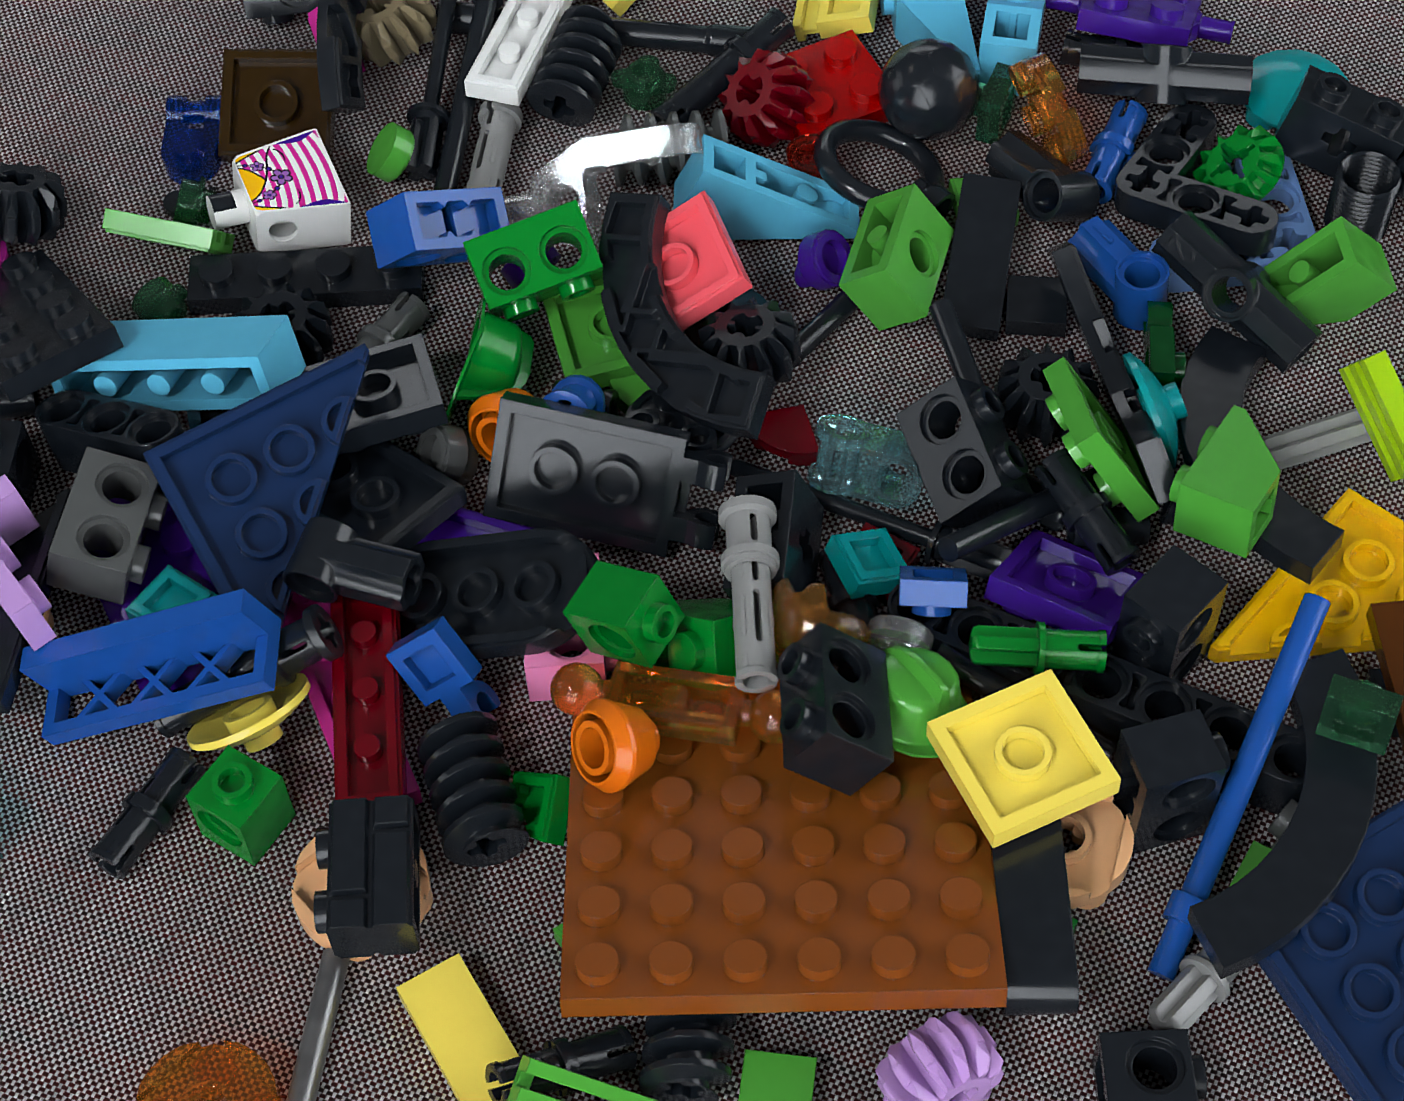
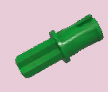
[969,621,1107,675]

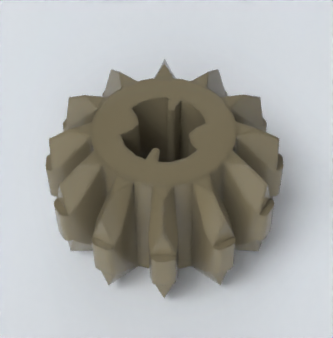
[355,0,437,68]

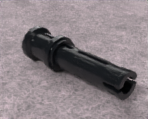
[153,604,344,738]

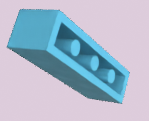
[51,315,306,411]

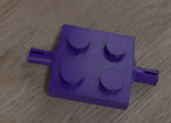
[1045,0,1235,46]

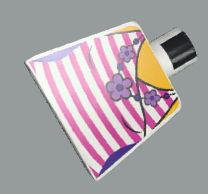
[206,129,351,252]

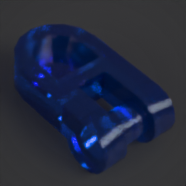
[161,95,222,185]

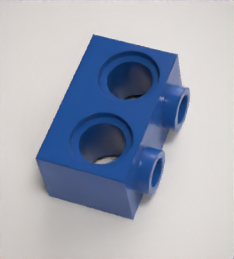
[366,187,509,269]

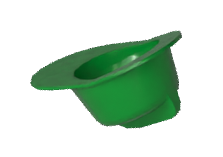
[446,298,534,424]

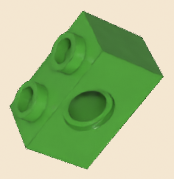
[839,183,954,331]

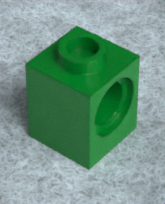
[563,560,685,669]
[186,745,296,866]

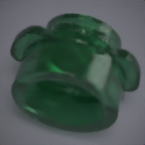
[173,176,216,226]
[132,277,187,320]

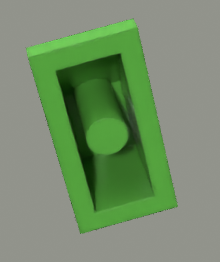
[1263,216,1397,325]

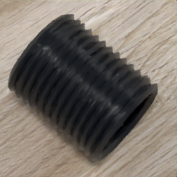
[1323,151,1402,242]

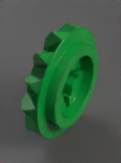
[1192,124,1285,200]

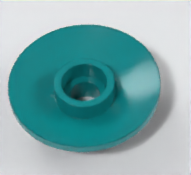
[1122,352,1188,469]

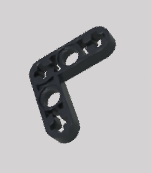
[1114,104,1279,256]

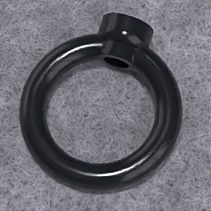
[813,119,955,218]

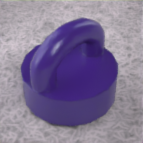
[794,229,851,291]

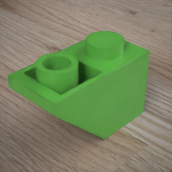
[1169,405,1281,558]

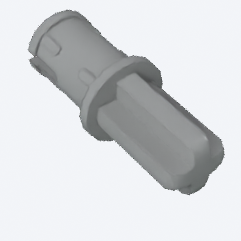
[1148,948,1242,1030]

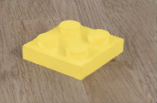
[926,669,1121,848]

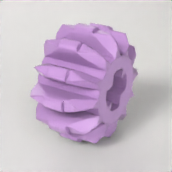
[875,1011,1004,1101]

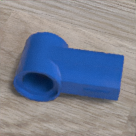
[1068,216,1170,330]

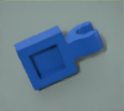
[385,616,501,716]

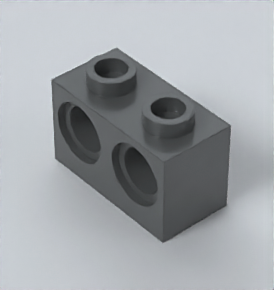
[46,446,168,605]

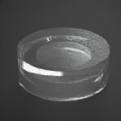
[864,615,934,650]

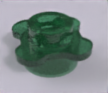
[611,55,677,111]

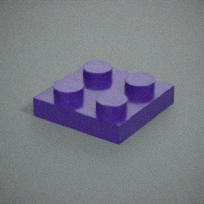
[983,528,1144,650]

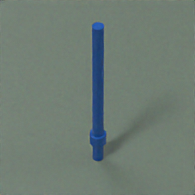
[1147,593,1331,982]

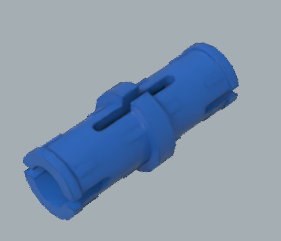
[1084,99,1148,204]

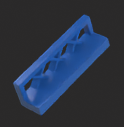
[19,588,282,745]

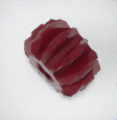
[717,48,815,149]

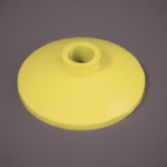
[186,673,311,753]

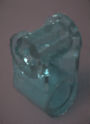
[807,414,924,509]

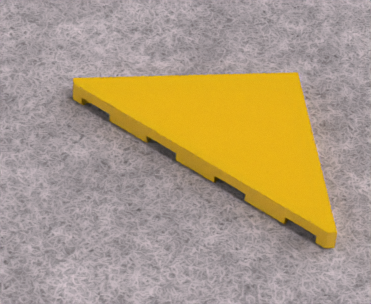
[1207,488,1404,663]

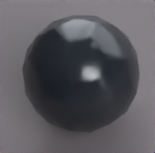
[878,38,980,141]

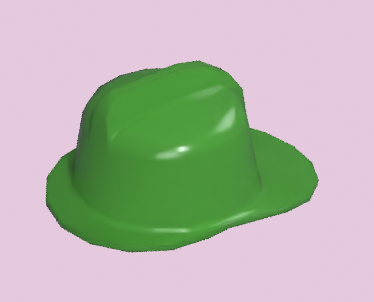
[883,645,968,758]

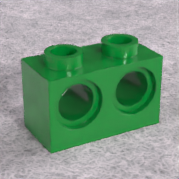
[463,200,603,322]

